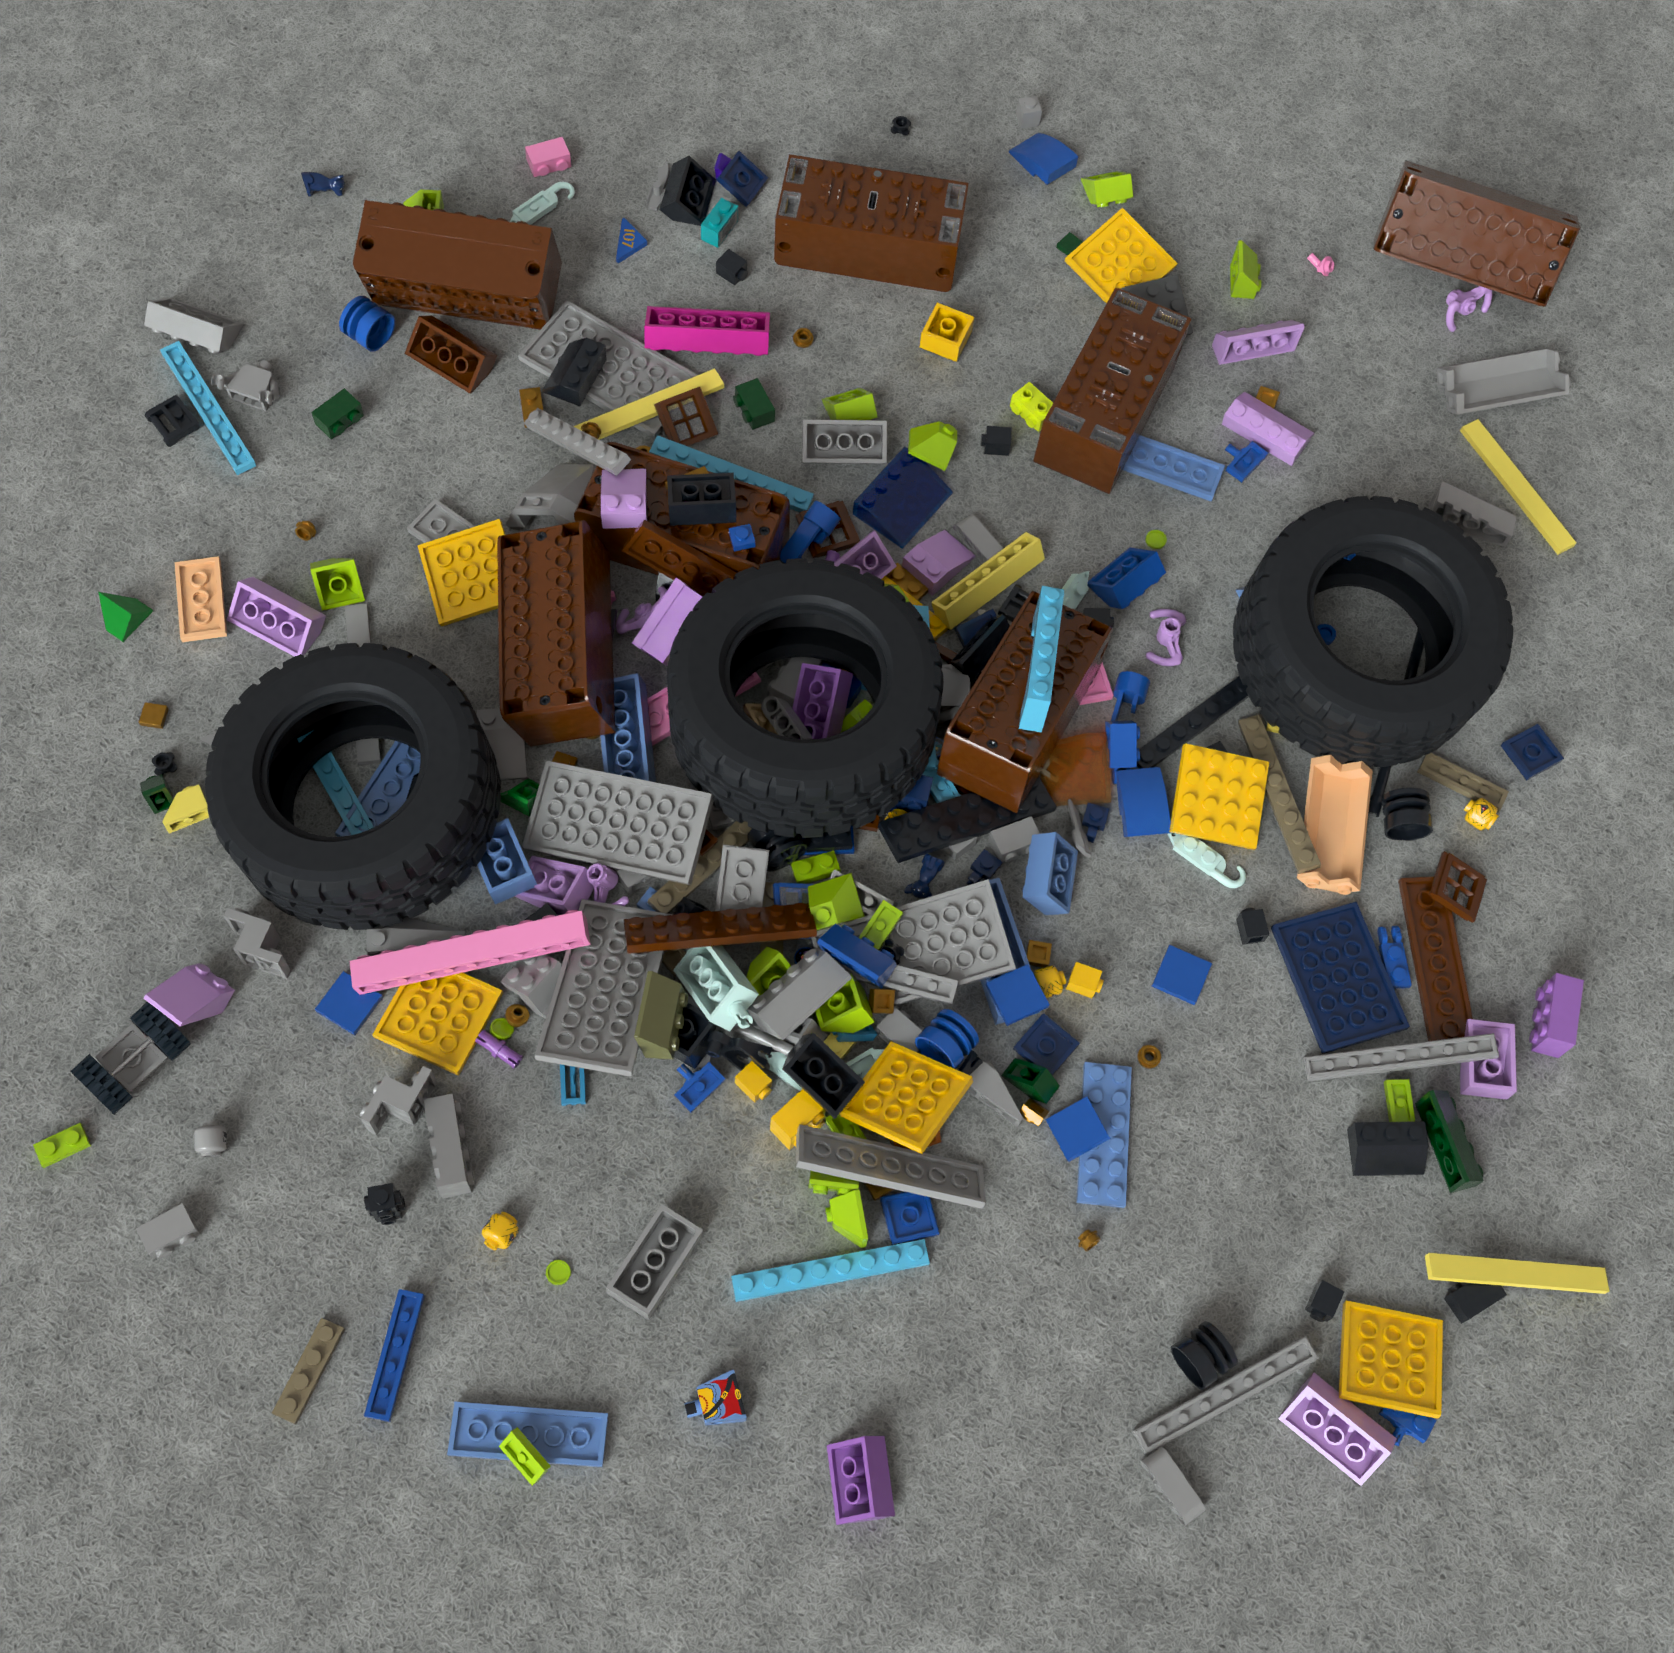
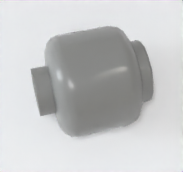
[194,1121,227,1158]

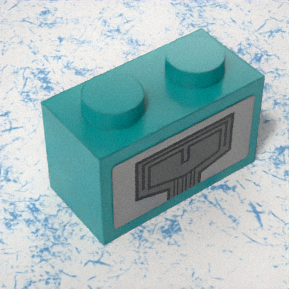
[701,198,738,248]

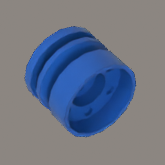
[339,296,395,352]
[915,1009,979,1069]

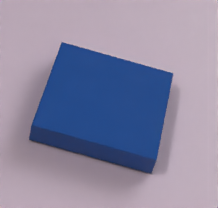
[1152,945,1212,1005]
[986,964,1050,1026]
[315,971,383,1036]
[1046,1096,1111,1162]
[880,1192,940,1245]

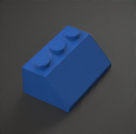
[1087,547,1166,609]
[817,923,897,989]

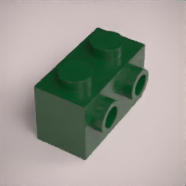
[733,378,775,430]
[311,388,364,440]

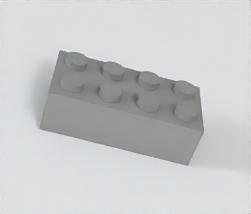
[801,420,887,464]
[606,1204,703,1320]

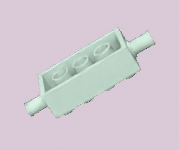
[673,945,759,1031]

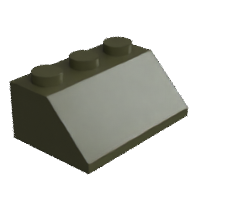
[634,971,688,1060]

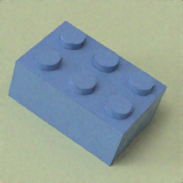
[477,818,537,905]
[1022,832,1078,915]

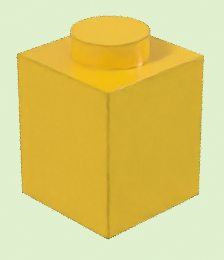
[1066,962,1104,999]
[735,1061,772,1102]

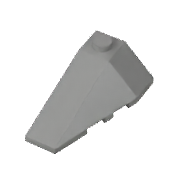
[367,917,465,956]

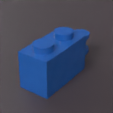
[1105,720,1140,784]

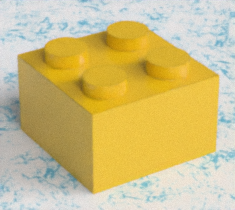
[919,303,974,362]
[770,1089,826,1150]

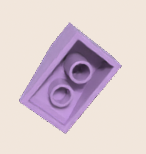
[601,469,647,529]
[902,530,976,596]
[514,856,594,916]
[144,963,235,1026]
[1460,1019,1517,1100]

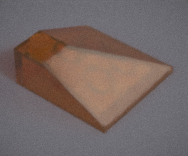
[1041,732,1111,806]

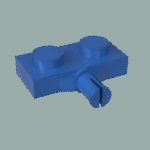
[1225,441,1268,483]
[674,1062,726,1113]
[1379,1407,1437,1446]

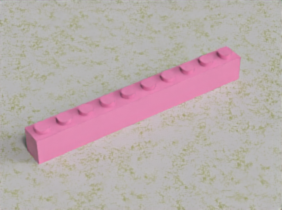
[350,910,591,995]

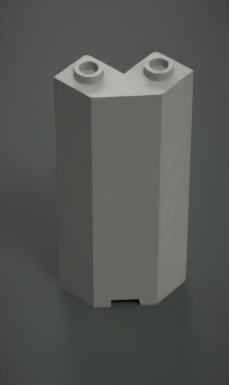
[1437,348,1571,415]

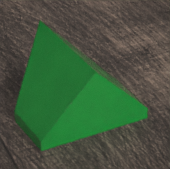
[98,592,153,642]
[500,778,539,817]

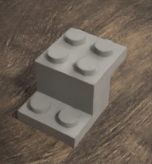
[224,908,291,979]
[500,955,562,1019]
[360,1066,437,1135]

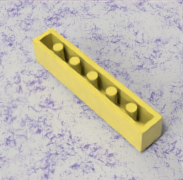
[931,532,1045,630]

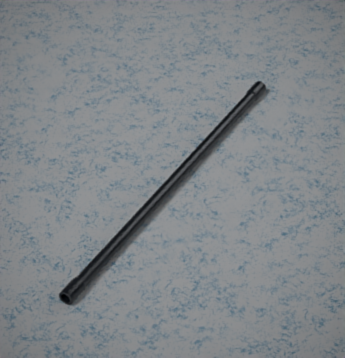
[1368,629,1424,817]

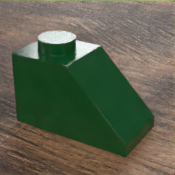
[140,774,174,814]
[1001,1058,1060,1104]

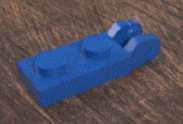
[1377,926,1412,989]

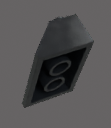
[659,156,716,226]
[542,337,607,407]
[667,473,737,526]
[948,614,1010,683]
[674,1003,717,1069]
[782,1033,865,1119]
[1347,1121,1428,1176]

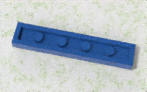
[364,1289,425,1422]

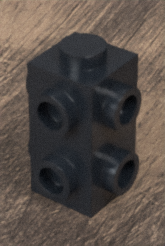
[364,1183,406,1225]

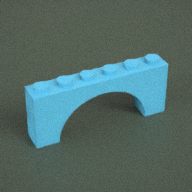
[1019,586,1064,733]

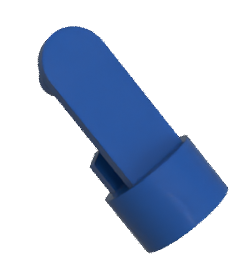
[780,501,841,564]
[1111,671,1150,721]

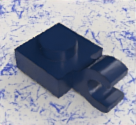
[1082,803,1109,843]
[966,849,1002,885]

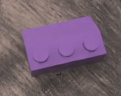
[827,1436,895,1525]

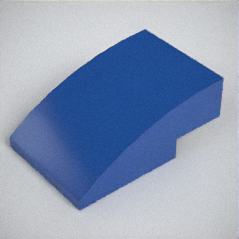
[1009,133,1078,185]
[1116,767,1172,837]

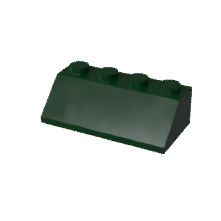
[1415,1090,1484,1193]

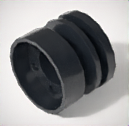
[1381,788,1433,841]
[748,828,808,872]
[1170,1321,1238,1390]

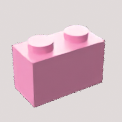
[525,137,571,177]

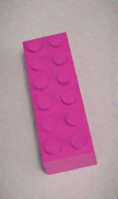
[644,306,770,356]

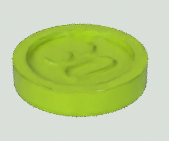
[1145,530,1167,549]
[490,1018,514,1040]
[546,1260,571,1285]

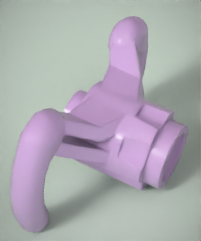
[1446,286,1492,332]
[616,586,667,634]
[1146,609,1186,666]
[587,863,629,906]

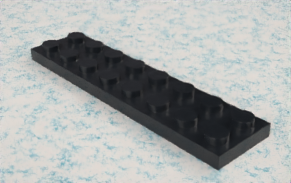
[878,776,1057,863]

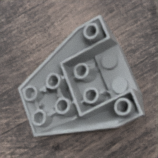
[506,464,595,527]

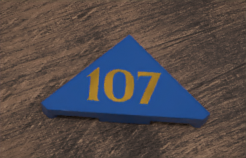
[616,218,647,263]

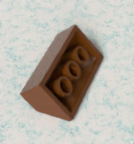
[404,315,497,394]

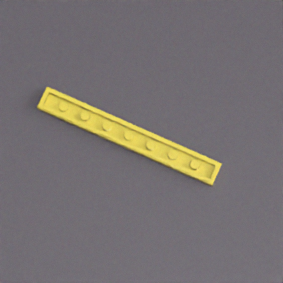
[573,368,724,440]
[1460,419,1576,555]
[1425,1253,1609,1294]

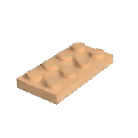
[174,556,227,642]

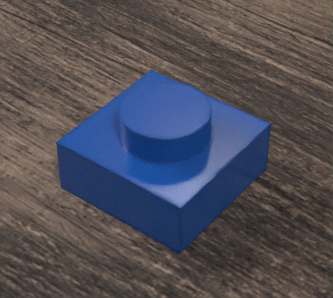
[729,524,756,551]

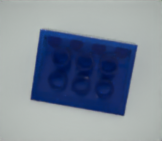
[852,446,953,549]

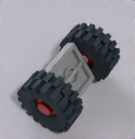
[70,1001,191,1115]

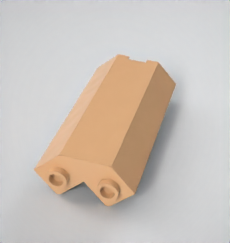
[1297,755,1373,895]

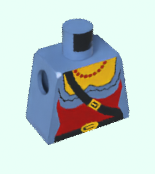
[684,1370,747,1426]

